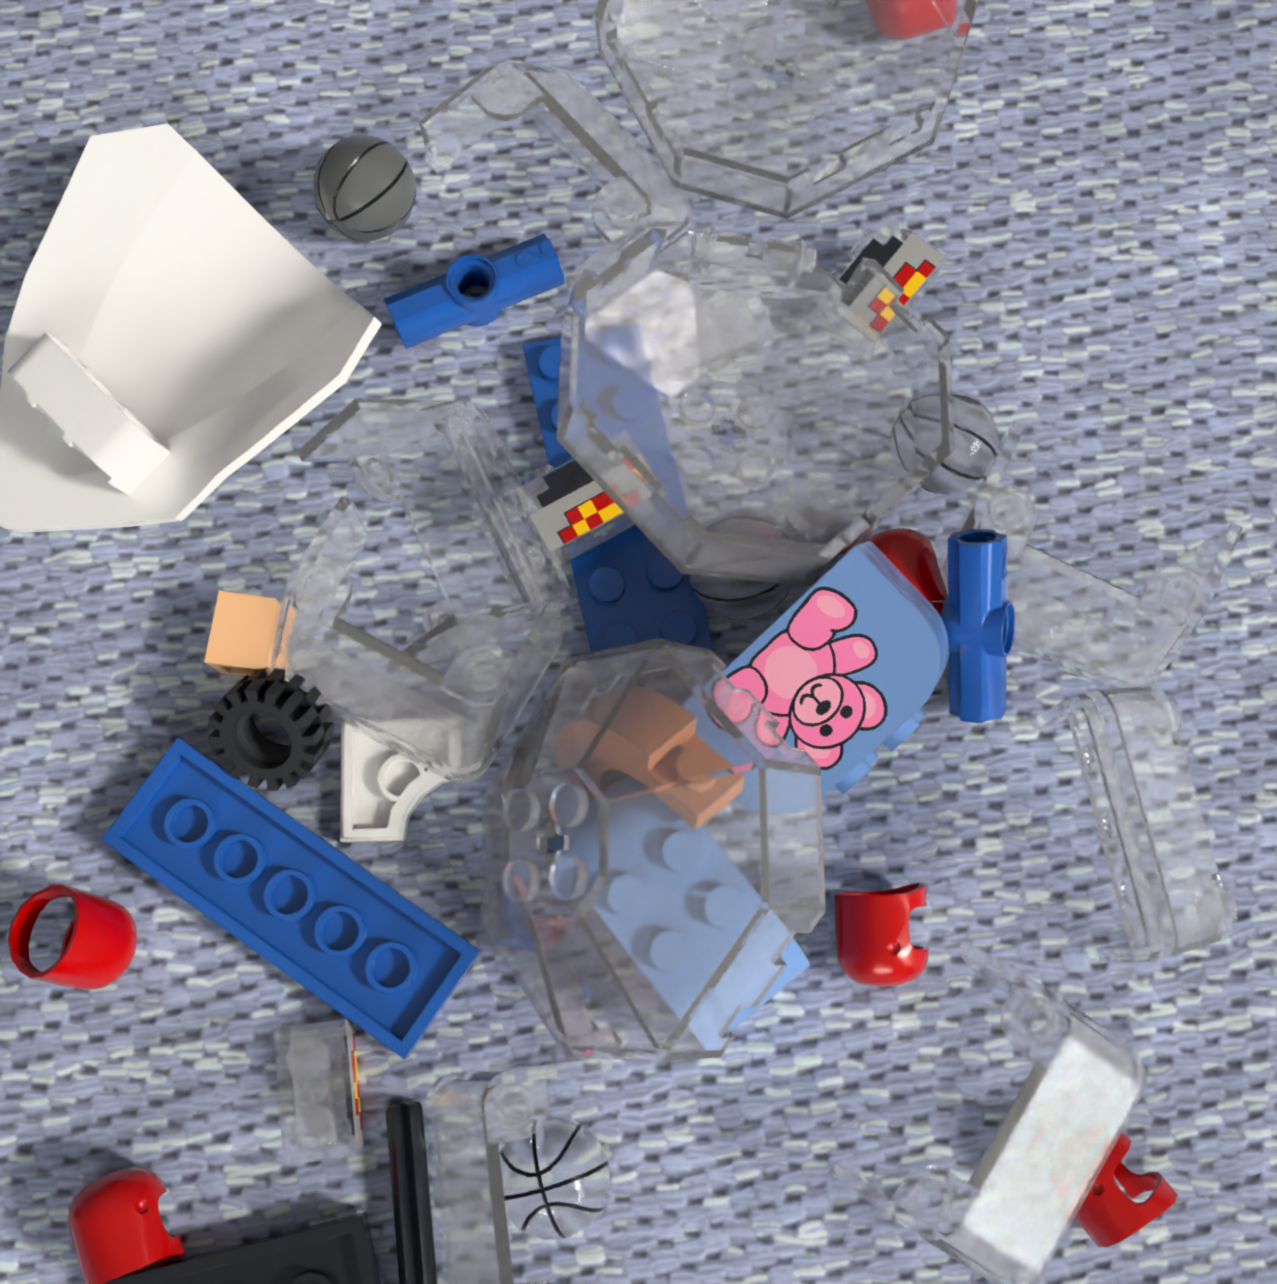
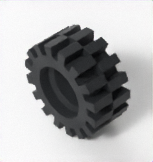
[208,668,334,791]

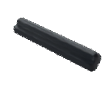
[385,1101,437,1284]

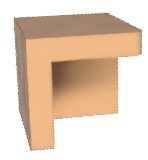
[204,590,283,677]

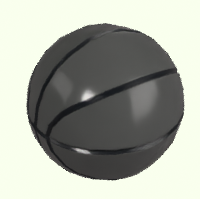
[313,135,416,241]

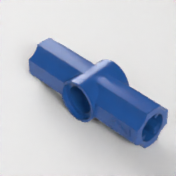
[384,233,565,349]
[941,529,1015,723]

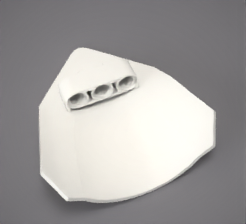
[0,123,381,533]

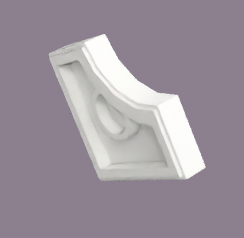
[340,716,466,843]

